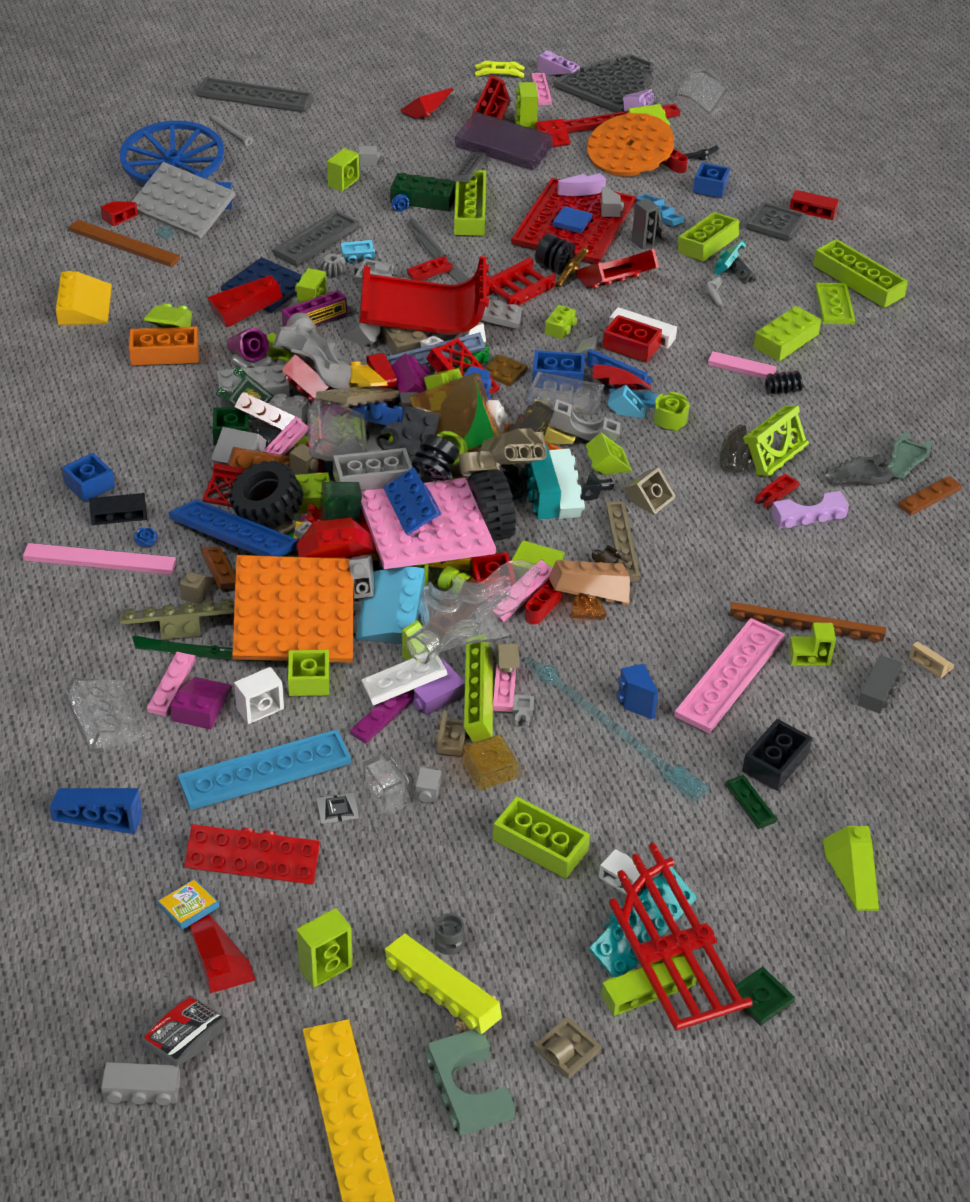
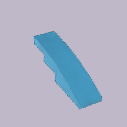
[636,193,684,226]

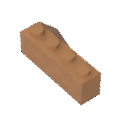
[549,560,630,605]

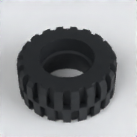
[229,461,304,530]
[468,469,516,541]

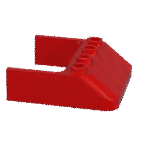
[575,248,659,289]

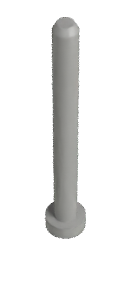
[211,115,253,146]

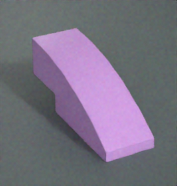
[557,173,606,196]

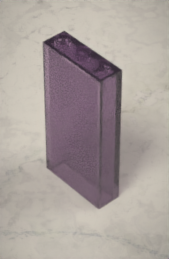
[455,112,553,171]

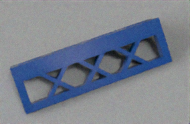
[586,349,652,385]

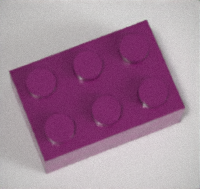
[391,353,431,411]

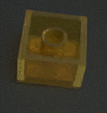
[462,734,518,791]

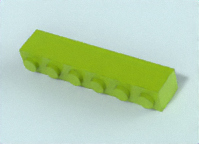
[464,635,493,743]

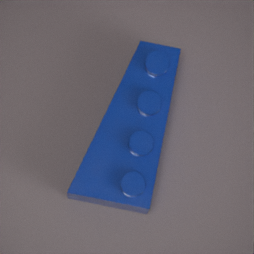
[49,788,143,834]

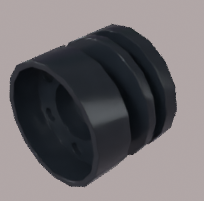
[535,233,575,274]
[411,434,460,481]

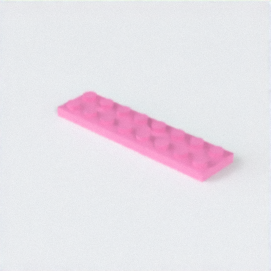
[674,618,785,734]

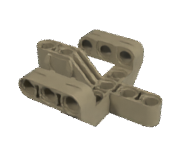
[450,428,546,479]

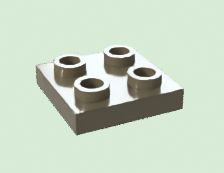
[534,1016,602,1080]

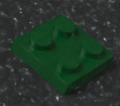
[728,966,795,1026]

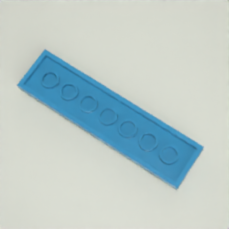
[178,729,351,811]

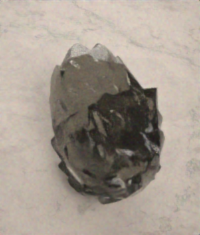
[719,424,753,473]

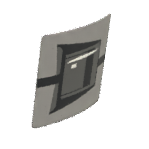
[316,793,359,824]

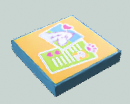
[157,879,220,930]

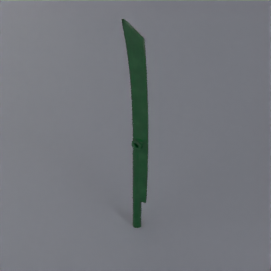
[132,636,272,662]

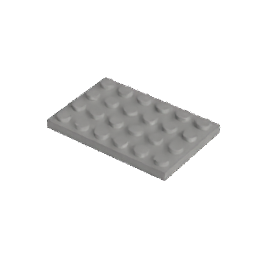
[132,162,236,239]

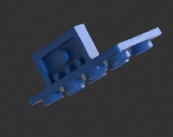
[383,467,442,535]

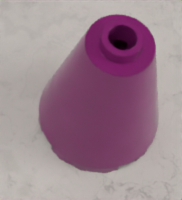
[227,328,269,362]

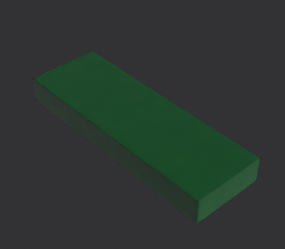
[725,775,777,829]

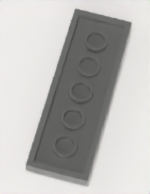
[273,210,359,266]

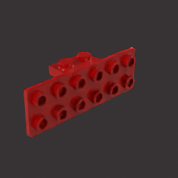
[184,824,320,884]

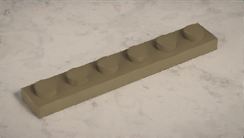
[606,501,640,582]

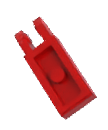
[407,256,453,281]
[755,473,799,509]

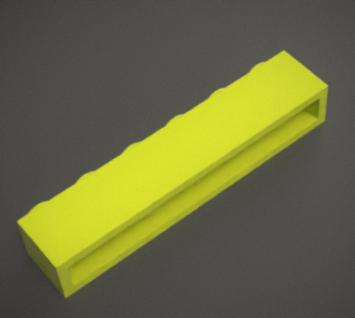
[385,933,502,1035]

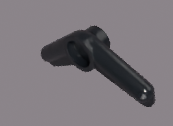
[684,145,719,160]

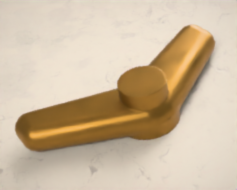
[556,248,589,287]

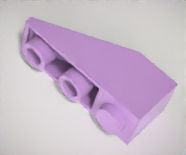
[537,50,580,75]
[623,89,654,111]

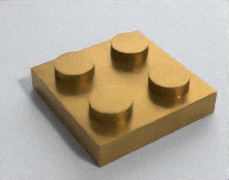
[484,354,528,387]

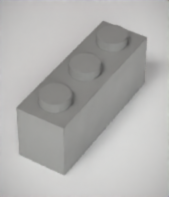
[101,1062,181,1105]

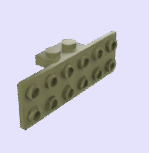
[119,599,235,640]

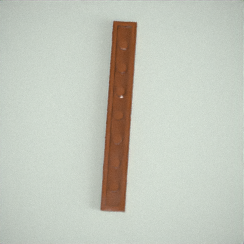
[69,219,180,267]

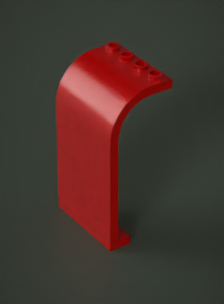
[359,256,489,334]

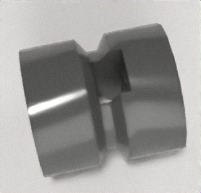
[434,913,464,955]

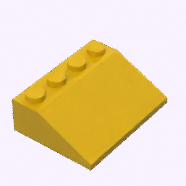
[56,271,112,325]

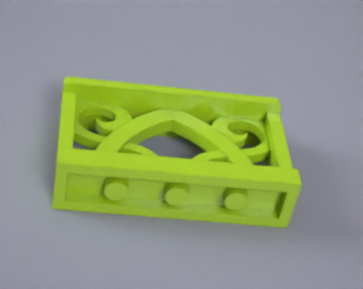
[743,405,809,477]

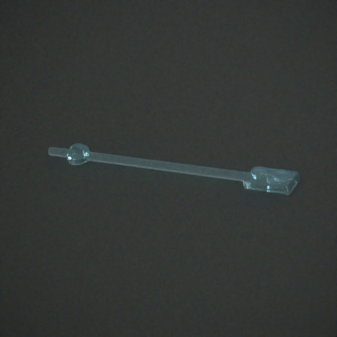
[525,656,710,802]

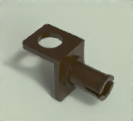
[592,545,629,564]

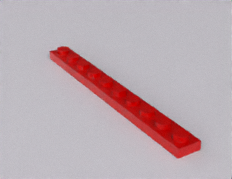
[564,104,680,133]

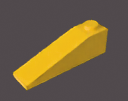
[349,361,387,387]

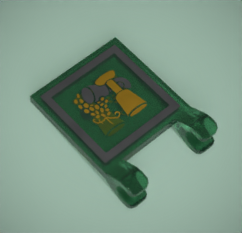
[216,366,274,422]

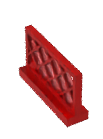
[426,338,500,395]
[202,463,270,507]

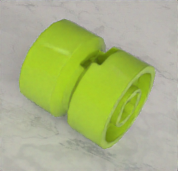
[438,566,473,597]

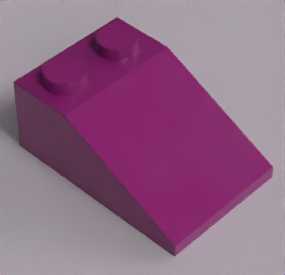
[170,677,232,730]

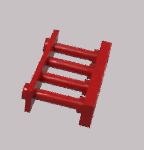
[487,257,556,306]

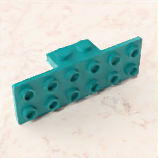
[588,867,697,978]

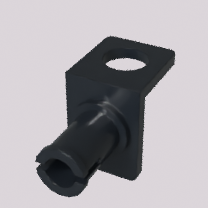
[580,471,614,501]

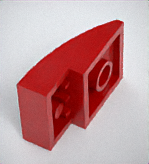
[593,365,651,390]

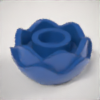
[391,194,409,212]
[134,527,157,548]

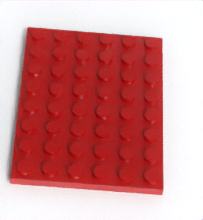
[511,177,636,264]

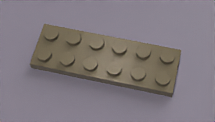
[316,386,400,407]

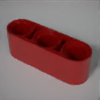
[661,148,688,173]
[366,353,397,389]
[525,579,562,625]

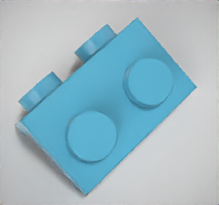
[341,240,375,263]

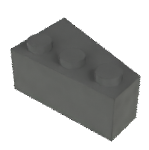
[631,198,666,250]

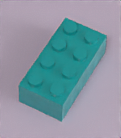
[522,445,561,520]

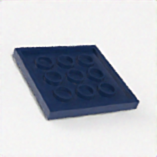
[221,257,302,313]

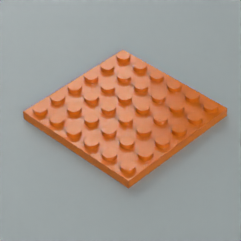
[233,555,353,663]

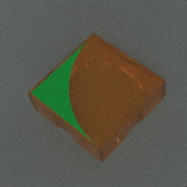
[409,373,501,452]

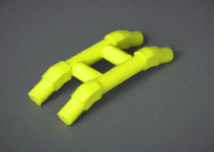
[475,61,525,78]

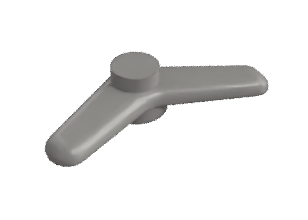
[704,276,724,307]
[232,354,272,368]

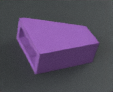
[413,659,465,715]

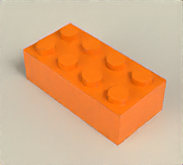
[129,327,199,365]

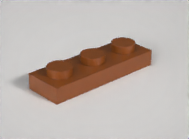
[201,547,236,590]

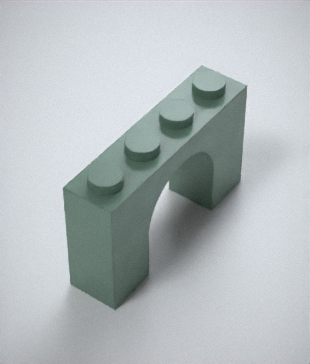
[425,1029,515,1136]

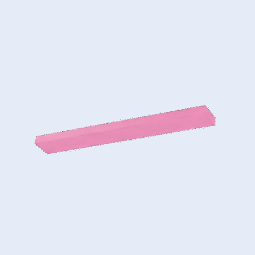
[23,543,176,575]

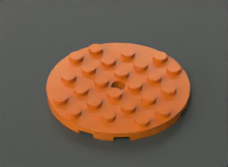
[587,113,674,177]

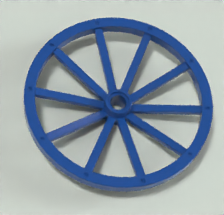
[120,121,224,184]

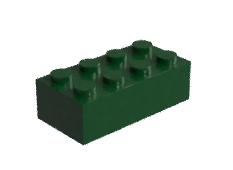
[390,173,456,212]

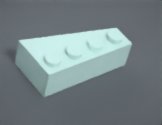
[549,449,585,519]

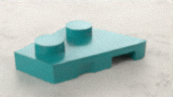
[713,240,746,275]

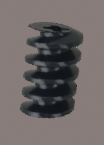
[765,371,803,395]

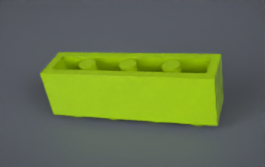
[601,954,696,1016]

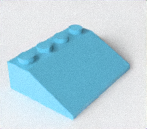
[356,566,425,644]

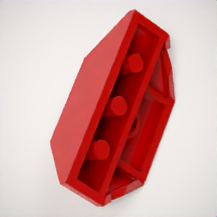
[466,75,511,132]
[297,518,376,558]

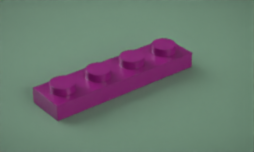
[350,690,414,744]

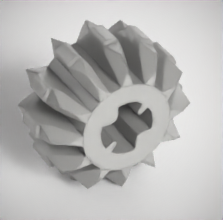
[319,253,346,277]

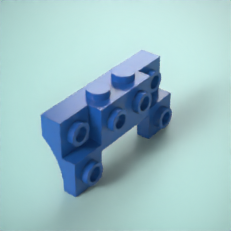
[351,402,403,426]

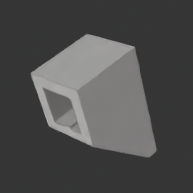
[349,555,374,598]

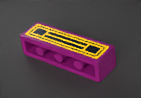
[281,290,348,326]

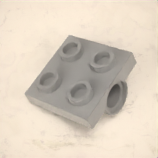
[355,259,395,283]

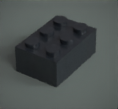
[742,719,813,791]

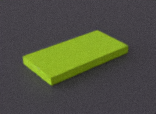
[815,283,856,324]

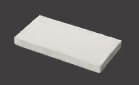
[361,649,448,706]

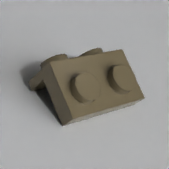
[434,710,466,757]

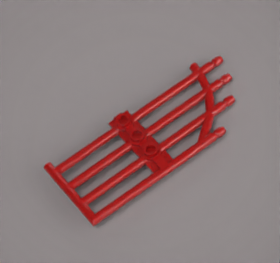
[609,843,753,1031]

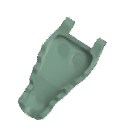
[887,431,933,479]

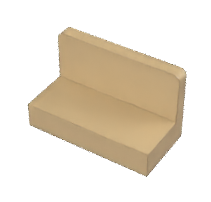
[909,641,954,678]

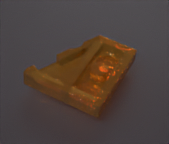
[571,592,607,620]

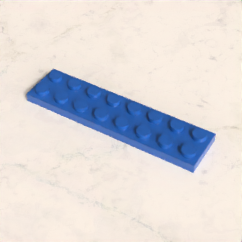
[169,499,299,557]

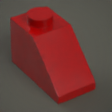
[101,201,138,226]

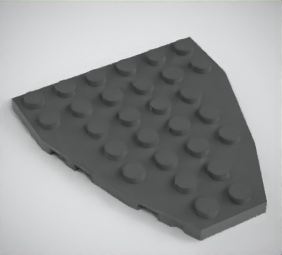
[554,54,653,112]

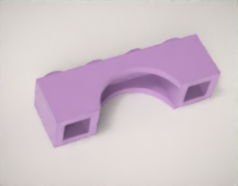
[771,491,849,529]

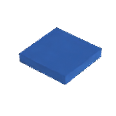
[553,206,593,233]

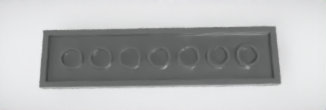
[196,77,312,112]

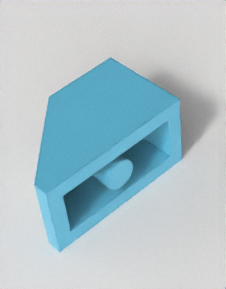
[607,384,647,418]

